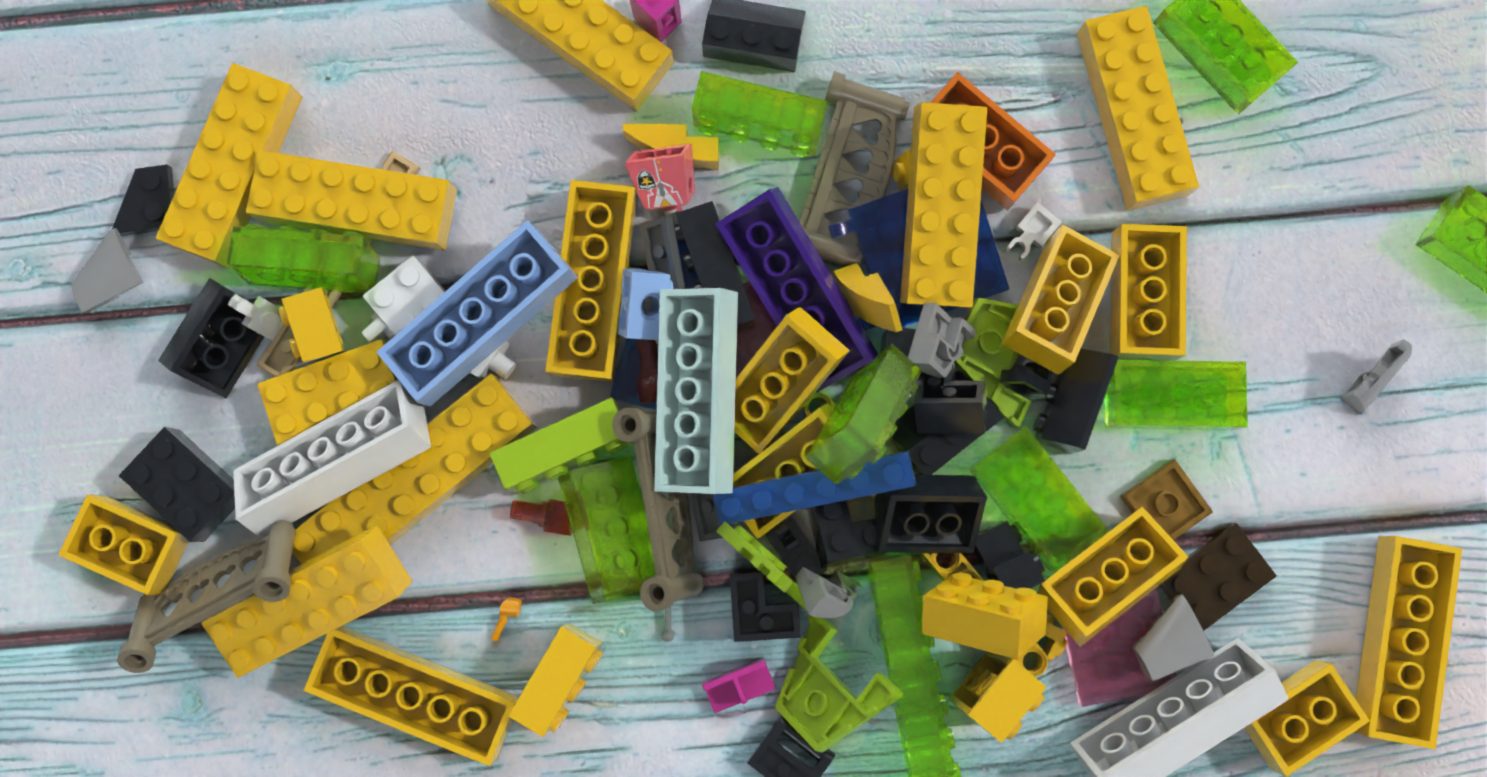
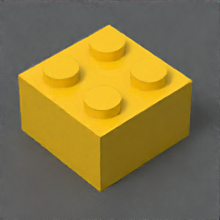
[278,287,345,363]

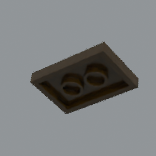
[1159,523,1277,631]

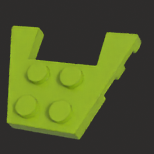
[954,298,1032,427]
[716,521,816,618]
[774,615,903,753]

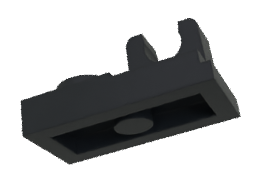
[765,516,828,581]

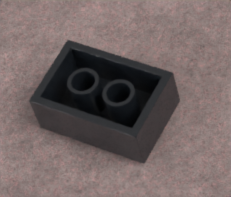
[119,427,235,542]

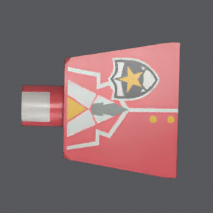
[625,144,695,222]

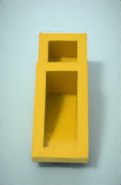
[623,124,719,170]
[833,263,902,332]

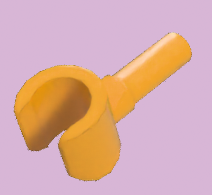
[491,597,522,642]

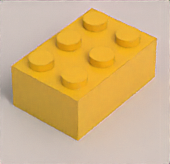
[58,494,189,595]
[922,573,1048,660]
[508,623,603,737]
[1244,660,1370,777]

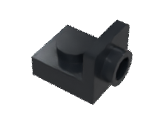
[999,362,1053,395]

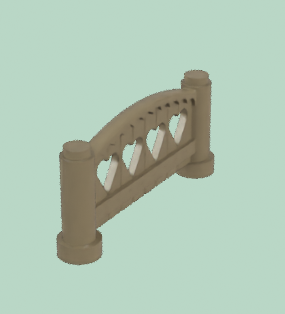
[799,71,910,267]
[612,408,704,611]
[117,520,296,673]

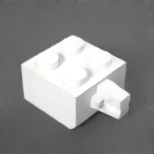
[361,255,446,343]

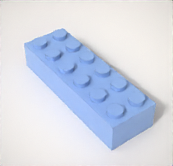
[376,220,578,407]

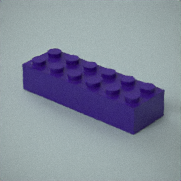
[715,187,878,393]

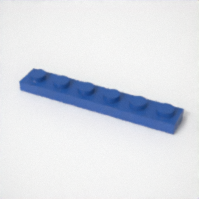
[713,451,916,526]

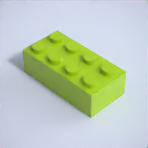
[489,397,629,494]

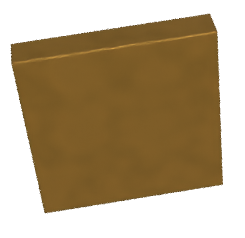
[1120,459,1213,540]

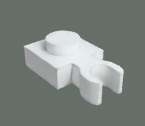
[1007,202,1062,260]

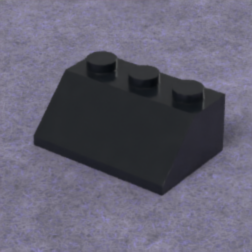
[702,0,806,72]
[158,278,265,398]
[1033,348,1119,454]
[882,370,1004,475]
[874,474,987,553]

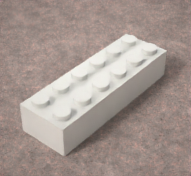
[233,380,431,538]
[1070,638,1289,777]

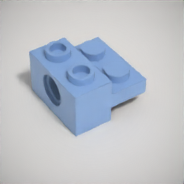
[617,267,673,340]

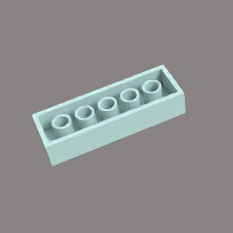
[654,288,738,494]

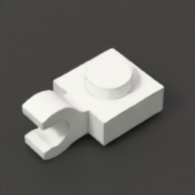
[228,293,283,341]

